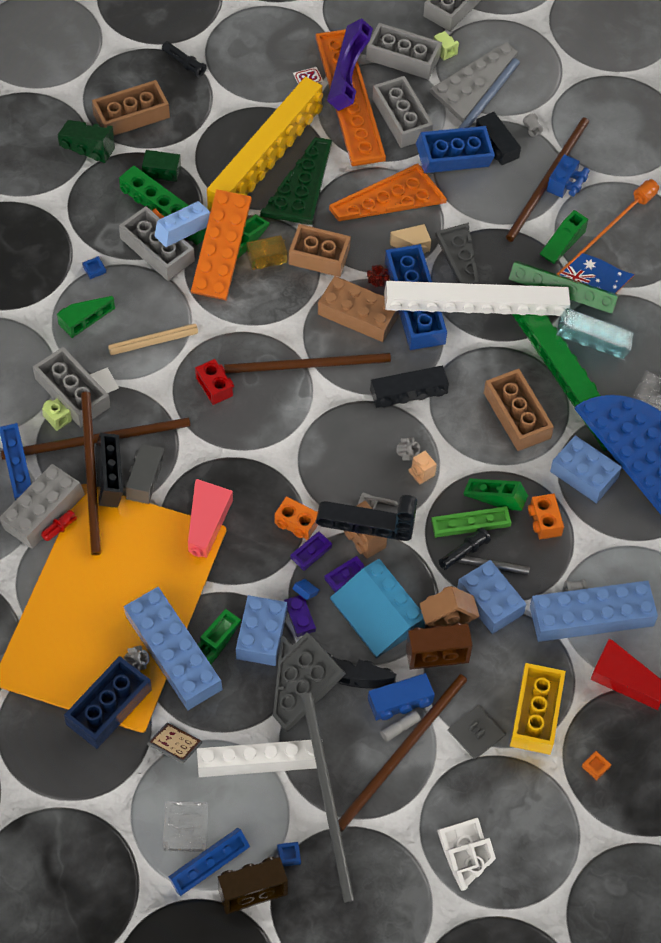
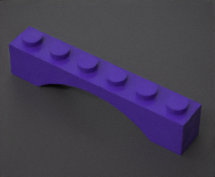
[327,18,373,111]

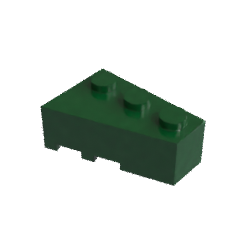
[58,120,115,163]

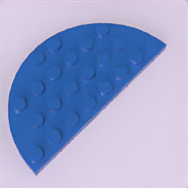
[574,395,661,515]

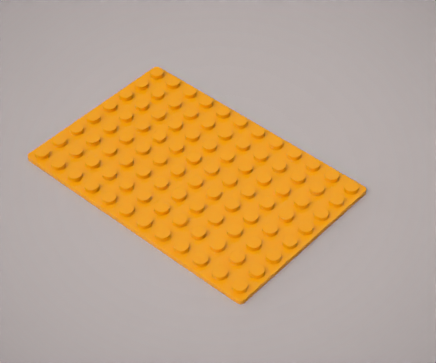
[0,484,227,733]

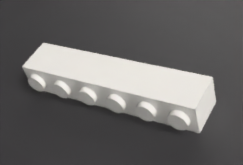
[197,740,317,777]

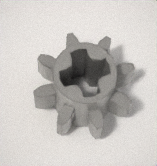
[397,438,420,461]
[124,646,149,671]

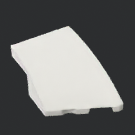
[437,818,496,891]

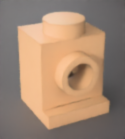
[408,451,437,485]

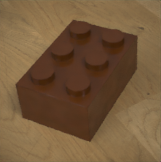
[406,623,473,670]

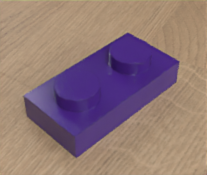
[290,531,332,571]
[324,556,365,593]
[284,595,316,637]

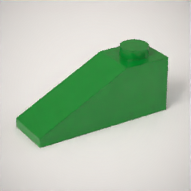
[57,296,115,338]
[463,478,528,511]

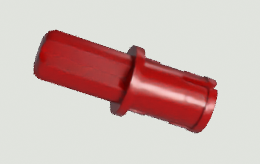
[41,510,77,541]

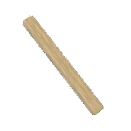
[108,324,198,355]

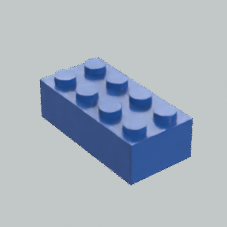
[416,126,495,173]

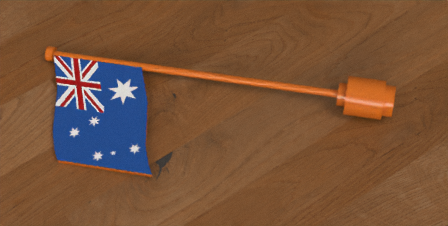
[557,179,659,293]

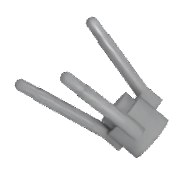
[358,492,398,509]

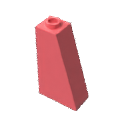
[188,479,233,558]

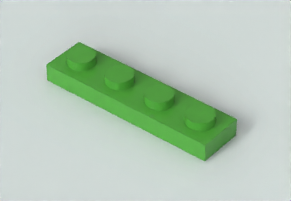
[431,506,511,538]

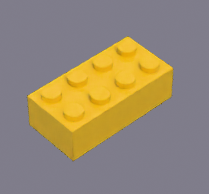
[510,663,566,755]

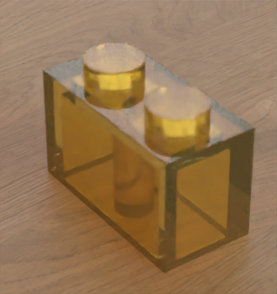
[247,235,287,270]

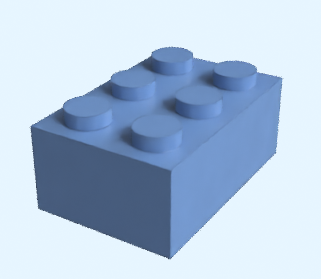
[550,435,622,504]
[457,560,526,634]
[236,595,287,666]

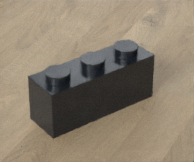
[475,112,521,165]

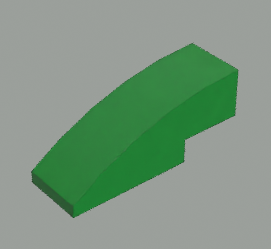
[237,214,270,259]
[197,609,241,665]

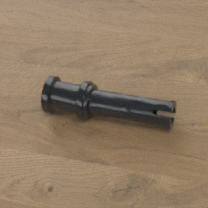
[162,41,207,77]
[438,528,491,570]

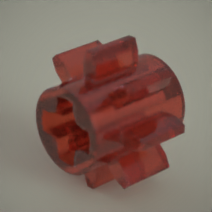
[367,265,389,287]

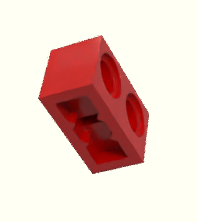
[195,359,234,405]

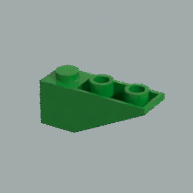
[540,210,588,264]

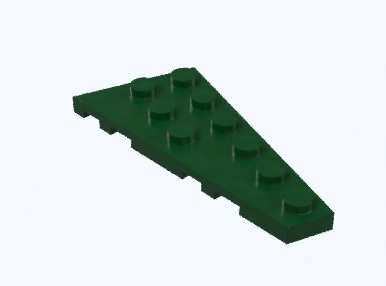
[260,137,332,225]

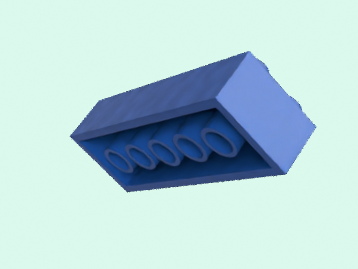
[385,244,447,350]

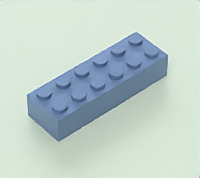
[530,580,658,642]
[123,587,223,711]

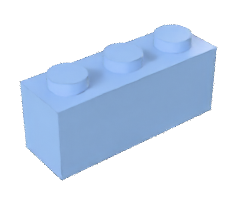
[154,201,210,247]

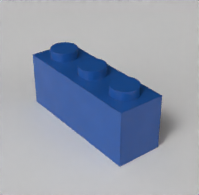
[368,673,435,721]

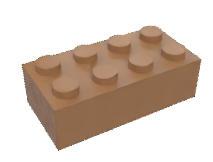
[92,80,170,136]
[318,276,399,342]
[484,369,554,451]

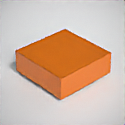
[581,751,612,780]

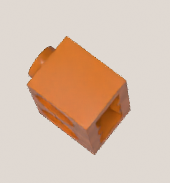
[528,493,564,540]
[275,496,318,540]

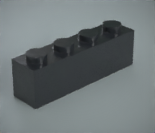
[370,365,449,408]
[95,433,123,508]

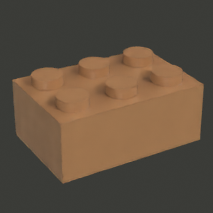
[289,224,351,277]

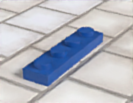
[0,423,31,500]
[168,828,250,896]

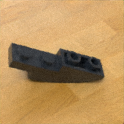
[328,653,397,689]

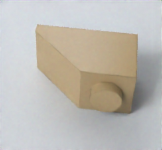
[390,224,431,254]

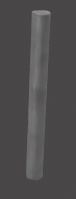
[458,556,530,575]

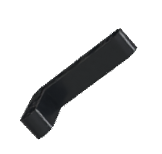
[316,495,418,541]

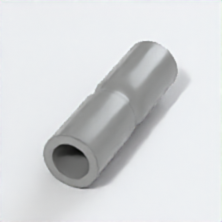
[380,710,421,742]

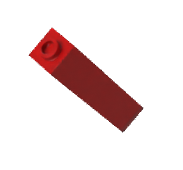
[591,639,661,710]

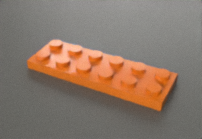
[191,189,252,301]

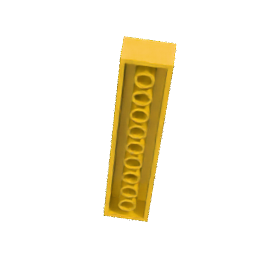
[207,77,323,212]

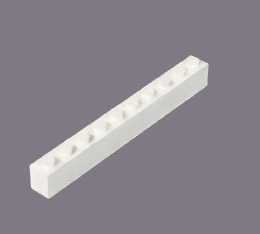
[384,281,570,316]

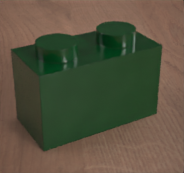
[142,150,181,182]

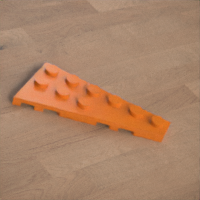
[329,163,447,221]

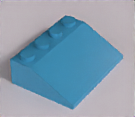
[330,559,425,658]

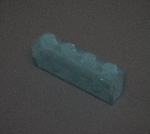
[556,308,634,359]

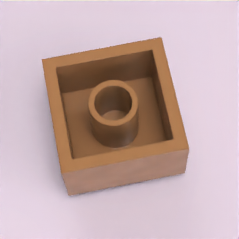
[344,500,387,559]
[420,586,480,627]

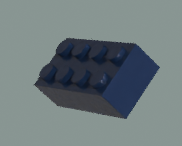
[64,656,152,749]

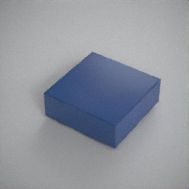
[82,256,107,279]
[292,579,319,600]
[277,842,301,867]

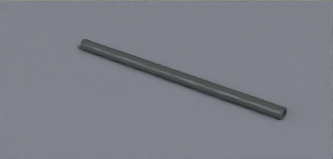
[302,693,355,903]

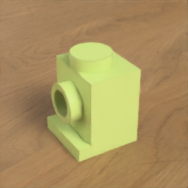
[433,31,459,60]
[42,398,72,431]

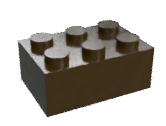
[217,857,288,914]

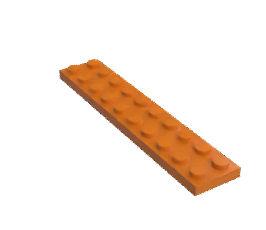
[315,29,386,166]

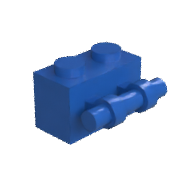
[547,154,590,198]

